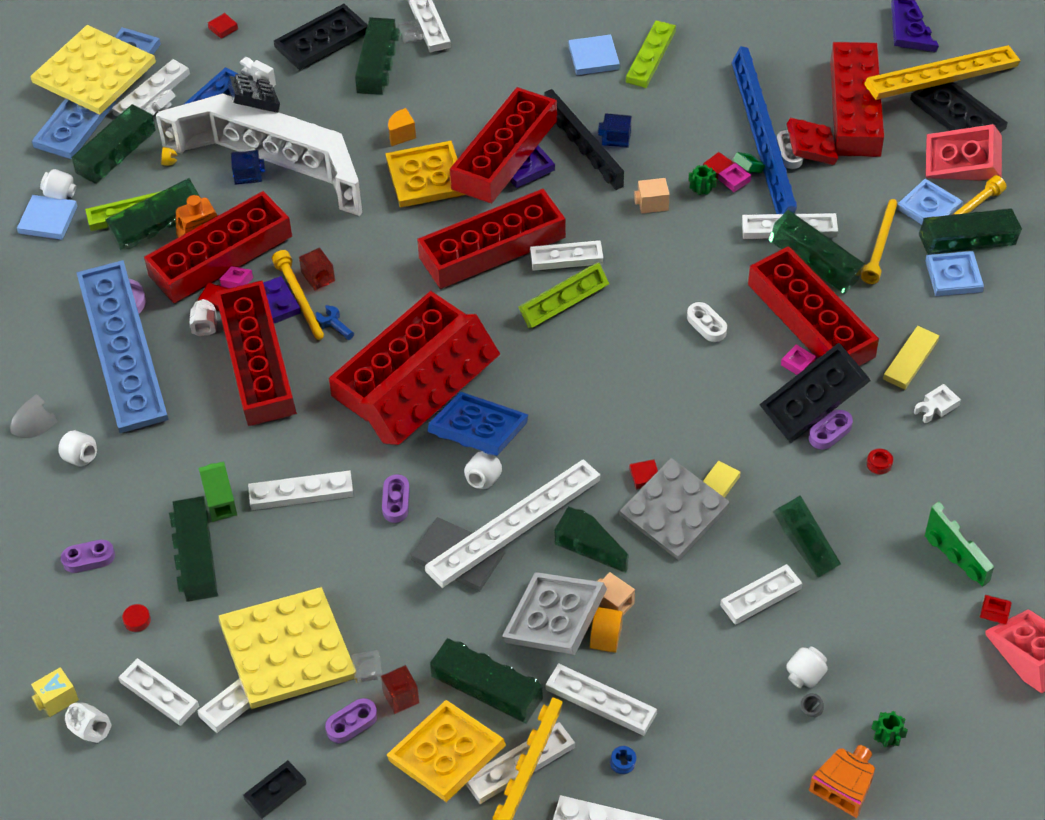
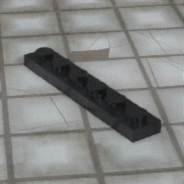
[544,89,624,190]

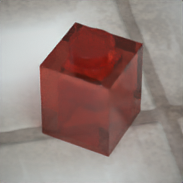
[299,247,335,291]
[381,665,419,714]

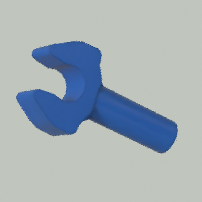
[316,305,354,340]

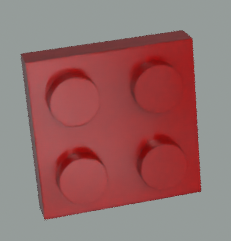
[787,117,838,165]

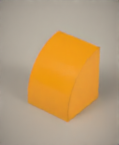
[388,108,416,147]
[590,607,623,653]

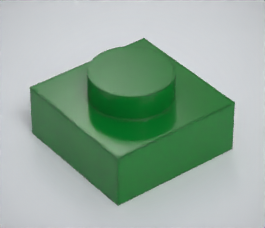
[733,152,766,174]

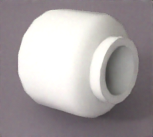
[40,169,76,200]
[59,430,97,466]
[464,451,502,489]
[786,646,828,688]

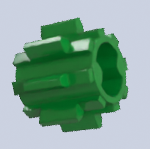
[688,165,717,195]
[871,711,908,747]

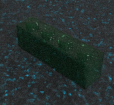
[355,17,399,95]
[71,104,156,184]
[105,178,201,250]
[919,208,1022,255]
[769,210,865,294]
[169,496,218,602]
[430,638,543,724]

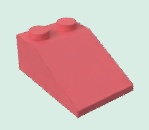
[926,124,1002,181]
[985,609,1045,693]

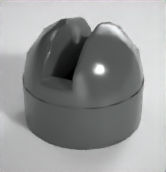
[801,693,824,717]

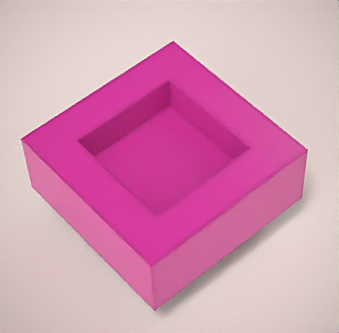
[718,163,751,192]
[219,266,253,288]
[781,344,816,375]

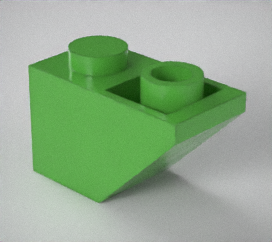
[199,461,237,522]

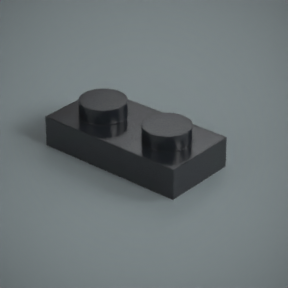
[243,760,307,819]

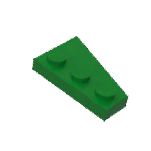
[925,501,994,587]

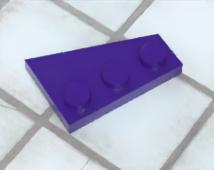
[891,0,939,52]

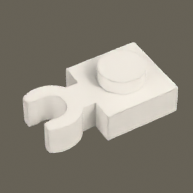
[240,57,276,87]
[137,89,176,121]
[914,384,961,423]

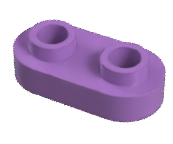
[809,410,853,450]
[382,474,410,523]
[61,540,115,573]
[325,698,377,743]

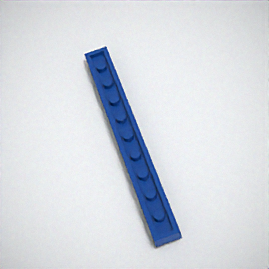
[732,46,797,214]

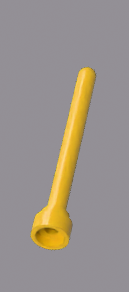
[923,175,1007,245]
[861,199,897,284]
[271,250,324,340]

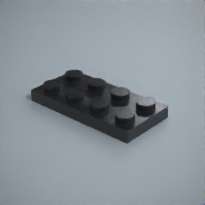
[274,4,370,70]
[228,74,280,113]
[910,82,1008,133]
[759,343,871,443]

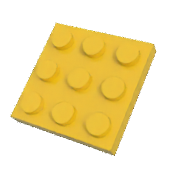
[385,140,465,208]
[387,700,506,802]

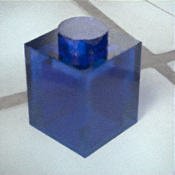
[598,113,632,148]
[231,150,266,185]

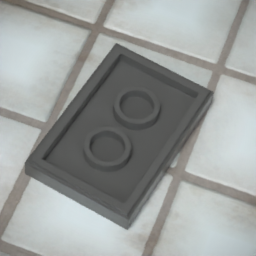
[411,517,506,592]

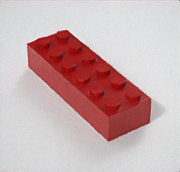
[830,42,884,157]
[450,87,557,204]
[417,189,566,289]
[144,191,292,303]
[748,246,879,366]
[215,280,297,426]
[329,291,465,422]
[357,314,500,445]

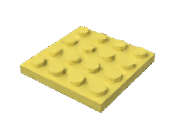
[30,25,156,115]
[219,587,357,709]

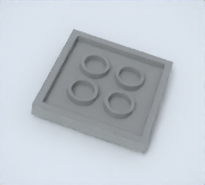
[620,458,731,561]
[502,572,607,655]

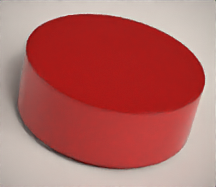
[867,448,893,474]
[122,604,151,632]

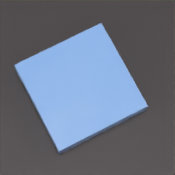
[568,34,620,75]
[897,179,963,231]
[17,195,78,240]
[925,251,984,296]

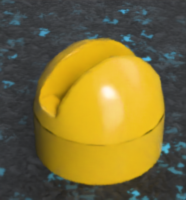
[161,147,178,166]

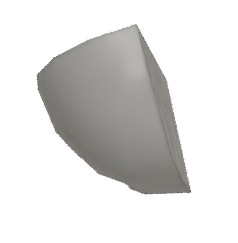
[10,394,58,438]

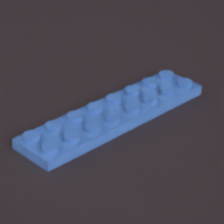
[32,27,161,159]
[76,260,169,433]

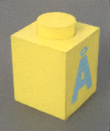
[31,667,79,717]

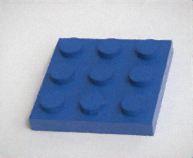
[428,391,528,456]

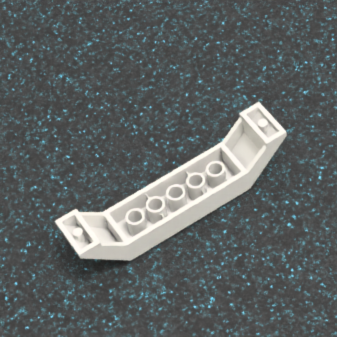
[156,94,362,216]

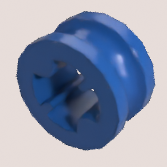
[610,746,637,774]

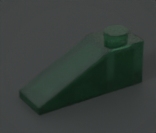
[773,495,841,577]
[554,506,629,573]

